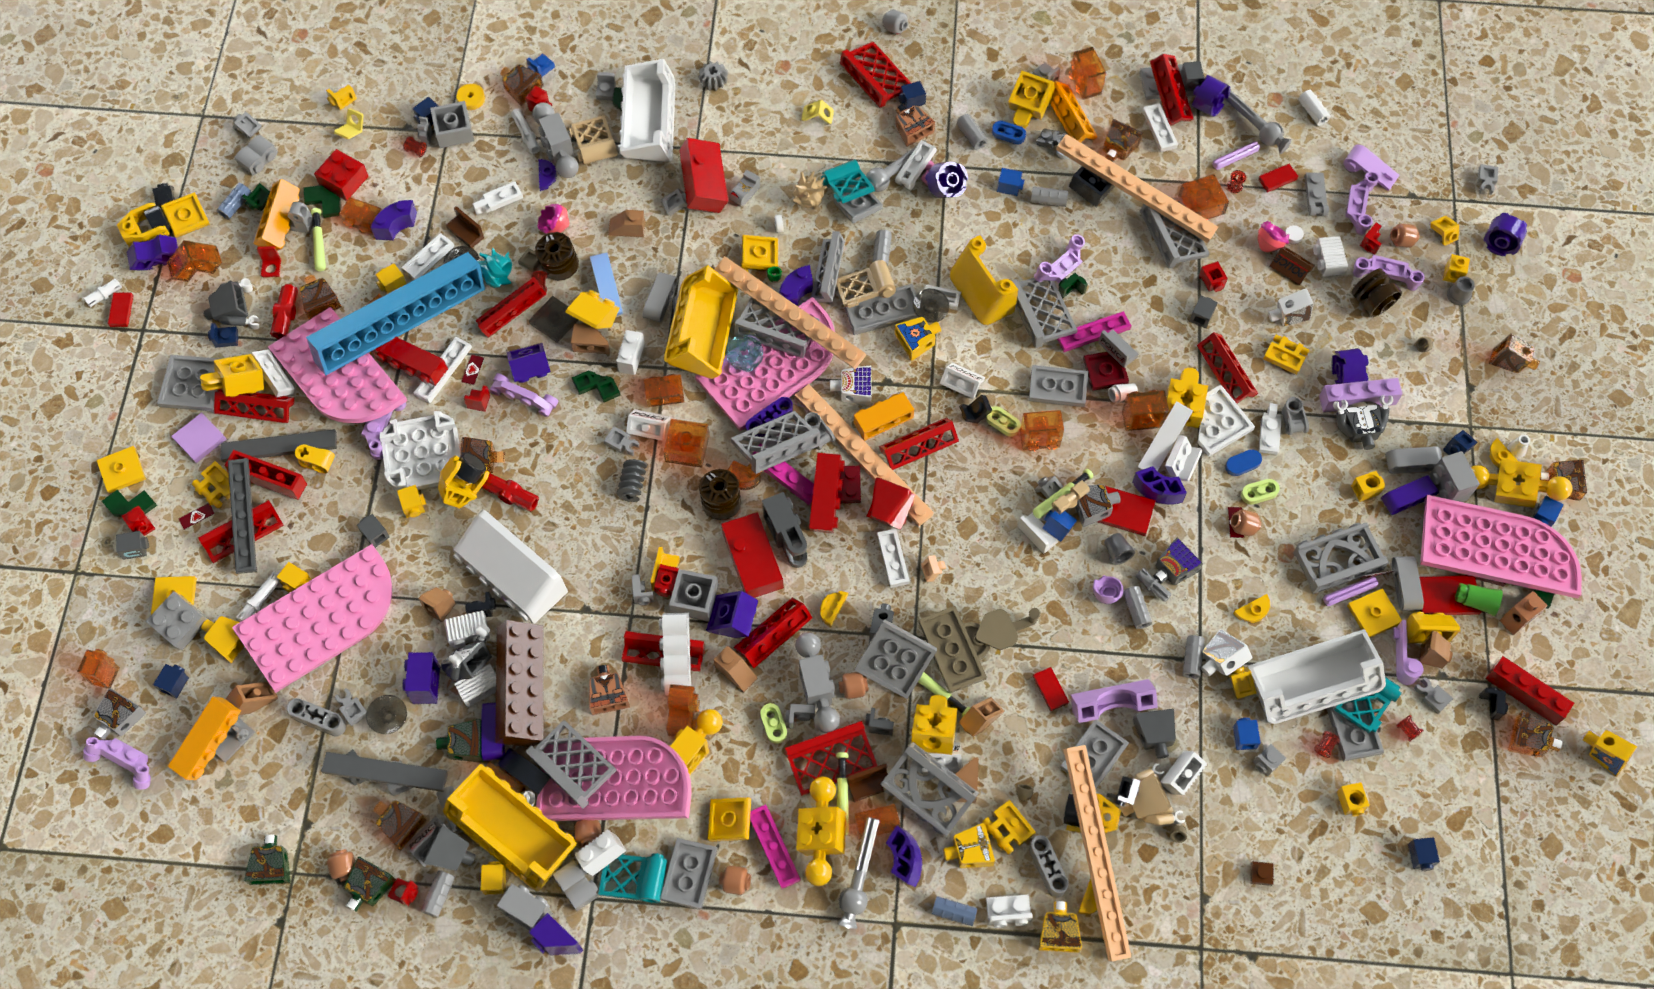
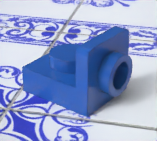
[526,53,555,79]

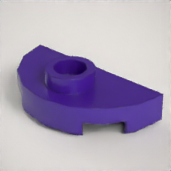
[538,159,557,191]

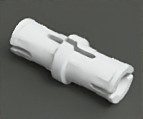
[83,278,122,308]

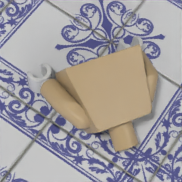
[1120,763,1185,825]

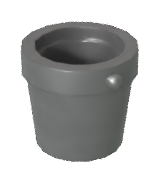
[1447,276,1475,306]
[1104,533,1135,565]

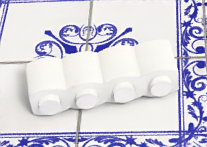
[659,613,691,695]

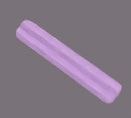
[1212,141,1260,170]
[1323,576,1378,606]

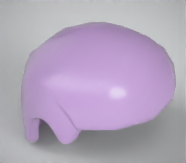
[1093,575,1123,604]

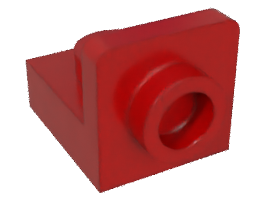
[1360,222,1382,255]

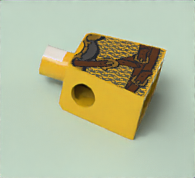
[1038,901,1082,953]

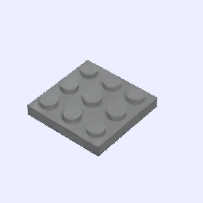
[157,355,219,411]
[855,619,937,699]

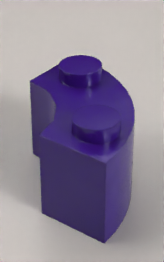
[371,200,417,241]
[127,235,179,271]
[779,265,813,306]
[1132,466,1187,505]
[886,825,922,887]

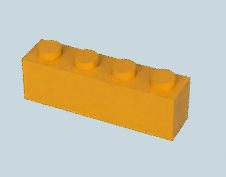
[253,179,300,251]
[168,696,241,780]

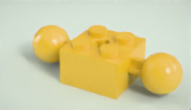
[1471,459,1572,508]
[668,709,723,776]
[796,776,846,886]

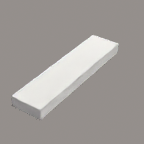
[414,337,472,404]
[1138,401,1193,471]

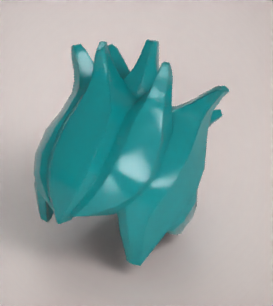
[477,248,513,288]

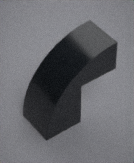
[498,748,551,794]

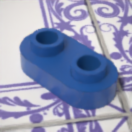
[992,121,1026,145]

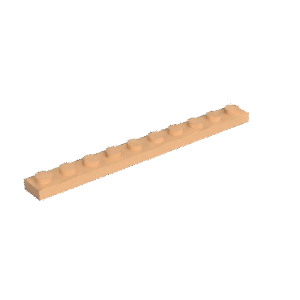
[1056,134,1218,243]
[714,256,866,370]
[795,384,934,527]
[1063,745,1131,961]

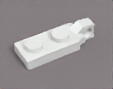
[473,182,523,215]
[1258,403,1281,455]

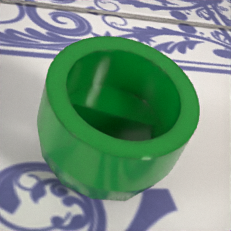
[767,266,782,282]

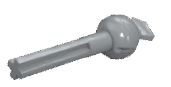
[1224,90,1292,154]
[859,140,927,192]
[837,817,879,929]

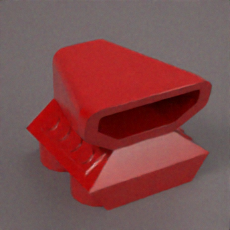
[866,477,916,530]

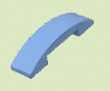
[590,253,623,315]

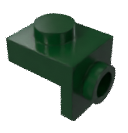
[242,183,270,211]
[1058,272,1088,299]

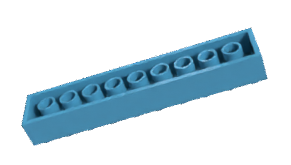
[306,252,485,376]

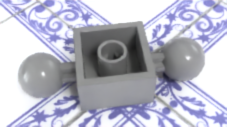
[532,103,579,178]
[795,632,840,733]

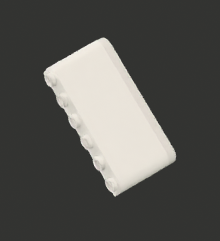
[619,59,675,162]
[453,509,568,624]
[1248,629,1386,724]

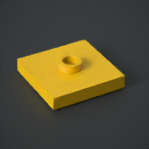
[161,192,210,238]
[741,235,778,270]
[97,446,146,494]
[151,576,197,615]
[1347,588,1402,638]
[707,797,751,842]

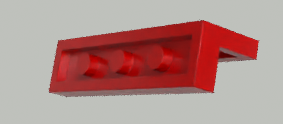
[1150,54,1194,126]
[475,277,547,338]
[1197,332,1259,404]
[214,389,295,423]
[879,418,959,470]
[198,500,284,563]
[733,597,813,668]
[621,631,705,672]

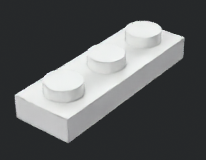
[1143,103,1178,152]
[401,233,454,280]
[252,349,295,397]
[877,529,910,588]

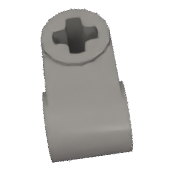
[1282,397,1309,435]
[804,412,835,450]

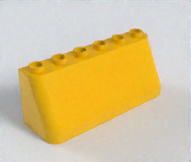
[664,265,738,379]
[443,764,577,891]

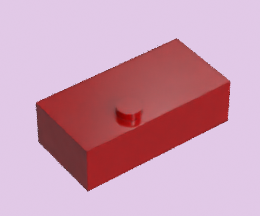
[679,137,728,213]
[721,512,784,598]

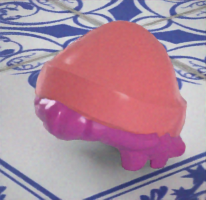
[537,204,569,234]
[1258,220,1290,252]

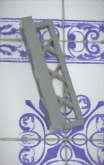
[811,231,845,302]

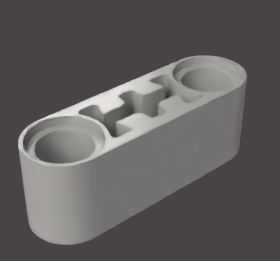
[643,272,678,322]
[1385,446,1442,474]
[1391,556,1424,611]
[287,698,346,736]
[1029,835,1068,897]

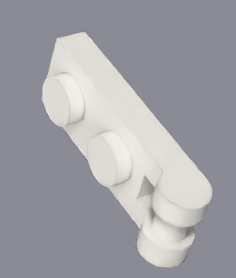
[895,140,937,190]

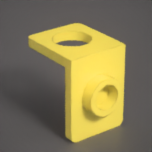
[801,99,834,124]
[334,108,364,139]

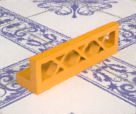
[1049,81,1098,143]

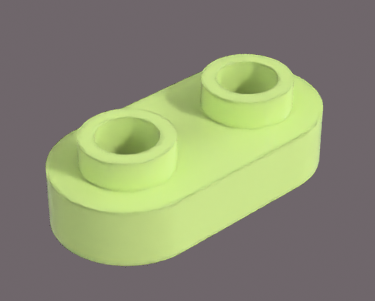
[986,406,1021,437]
[1241,479,1280,505]
[760,703,787,744]

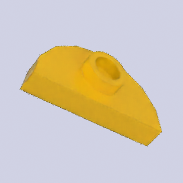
[1489,438,1518,468]
[820,591,848,628]
[1233,594,1270,623]
[1078,878,1098,915]

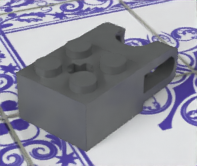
[762,492,808,568]

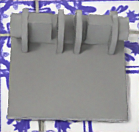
[215,717,255,763]

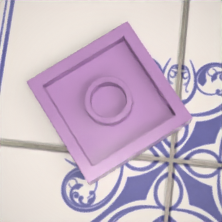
[171,413,227,463]

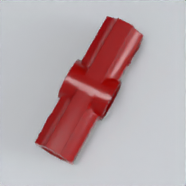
[270,284,299,339]
[481,473,539,512]

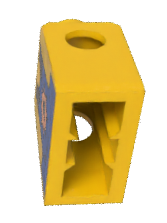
[895,317,941,361]
[1582,730,1637,777]

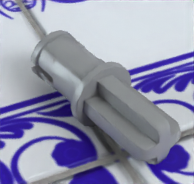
[1136,568,1171,602]

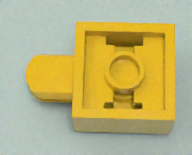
[1008,70,1055,129]
[200,354,264,397]
[1162,368,1208,428]
[911,695,957,755]

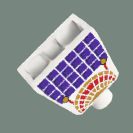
[830,366,872,406]

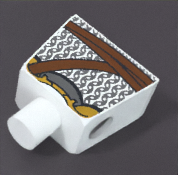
[1268,288,1314,326]
[1201,629,1253,676]

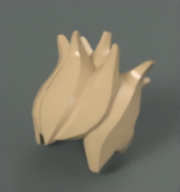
[792,171,827,209]

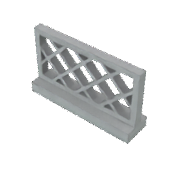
[1140,197,1210,268]
[1011,278,1077,349]
[735,298,820,358]
[731,411,820,474]
[525,720,617,809]

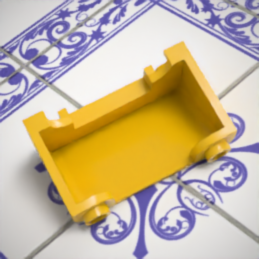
[950,235,1018,325]

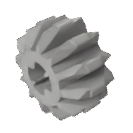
[699,61,728,91]

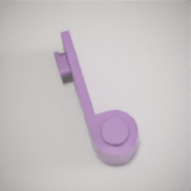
[1343,145,1399,191]
[1393,620,1424,685]

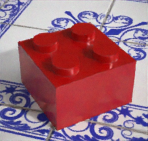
[314,149,369,201]

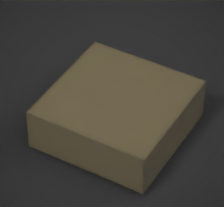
[518,248,540,272]

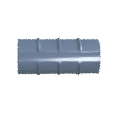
[217,183,251,220]
[932,896,978,926]

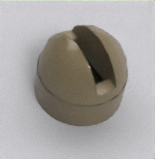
[1416,337,1433,352]
[1017,784,1034,801]
[1170,824,1187,843]

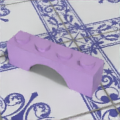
[1319,378,1403,412]
[1071,679,1158,723]

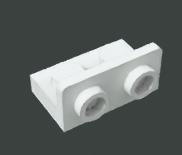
[1165,435,1202,481]
[986,895,1033,928]

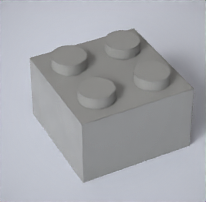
[430,101,474,148]
[1430,451,1480,502]
[669,569,719,621]
[146,591,210,650]
[497,884,553,931]

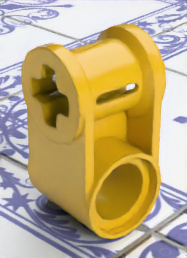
[295,444,335,474]

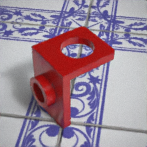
[257,246,281,277]
[388,878,419,907]

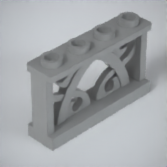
[1293,522,1389,594]
[881,742,979,836]

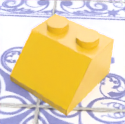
[565,290,620,329]
[1406,612,1460,644]

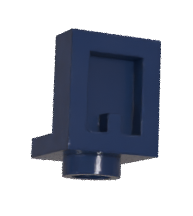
[208,323,239,348]
[1443,430,1478,455]

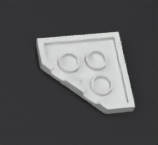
[1197,385,1255,457]

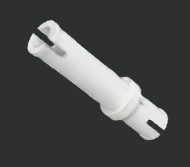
[511,108,540,154]
[235,571,280,622]

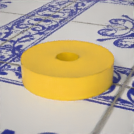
[456,84,485,110]

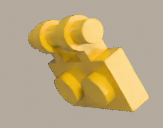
[1263,334,1310,375]
[192,461,230,509]
[982,800,1036,855]

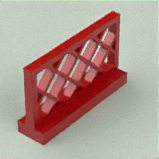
[840,41,911,108]
[784,721,877,796]

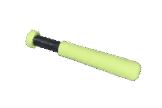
[310,208,326,272]
[1033,469,1093,519]
[918,672,970,717]
[836,752,849,836]

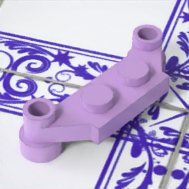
[1345,171,1380,235]
[1034,234,1085,283]
[1353,255,1425,291]
[489,373,559,417]
[361,402,406,460]
[83,737,151,790]

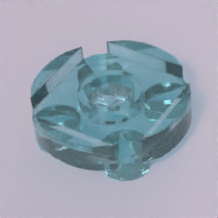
[727,335,763,372]

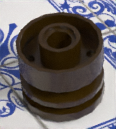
[535,232,579,281]
[1351,268,1402,317]
[699,469,741,520]

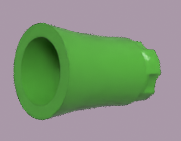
[1455,583,1503,616]

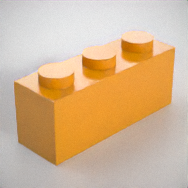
[854,392,914,441]

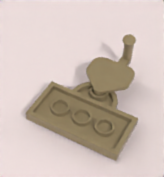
[918,606,1041,694]

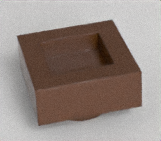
[1251,861,1274,886]

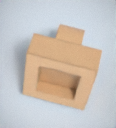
[921,555,946,582]

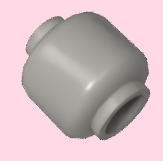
[882,9,908,34]

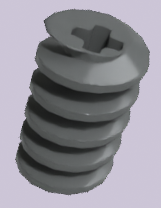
[617,459,648,502]

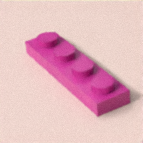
[1057,311,1131,352]
[751,443,814,505]
[750,804,801,889]

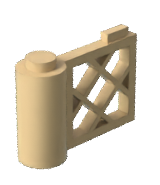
[569,115,618,165]
[836,260,896,308]

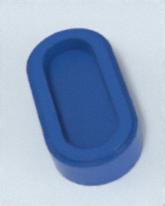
[1225,450,1262,476]

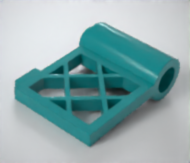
[820,159,875,204]
[1334,677,1402,734]
[598,853,667,903]

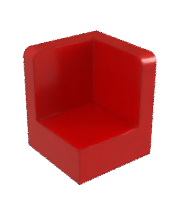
[464,385,491,412]

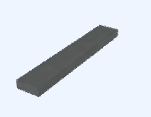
[221,429,337,463]
[228,458,257,574]
[321,752,448,792]

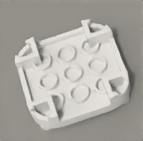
[379,411,462,492]

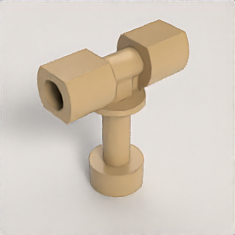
[1052,480,1090,516]

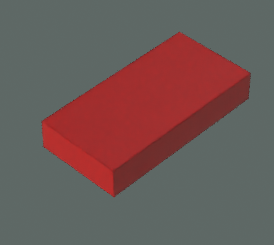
[1258,163,1299,192]
[108,292,134,327]
[1033,667,1069,712]

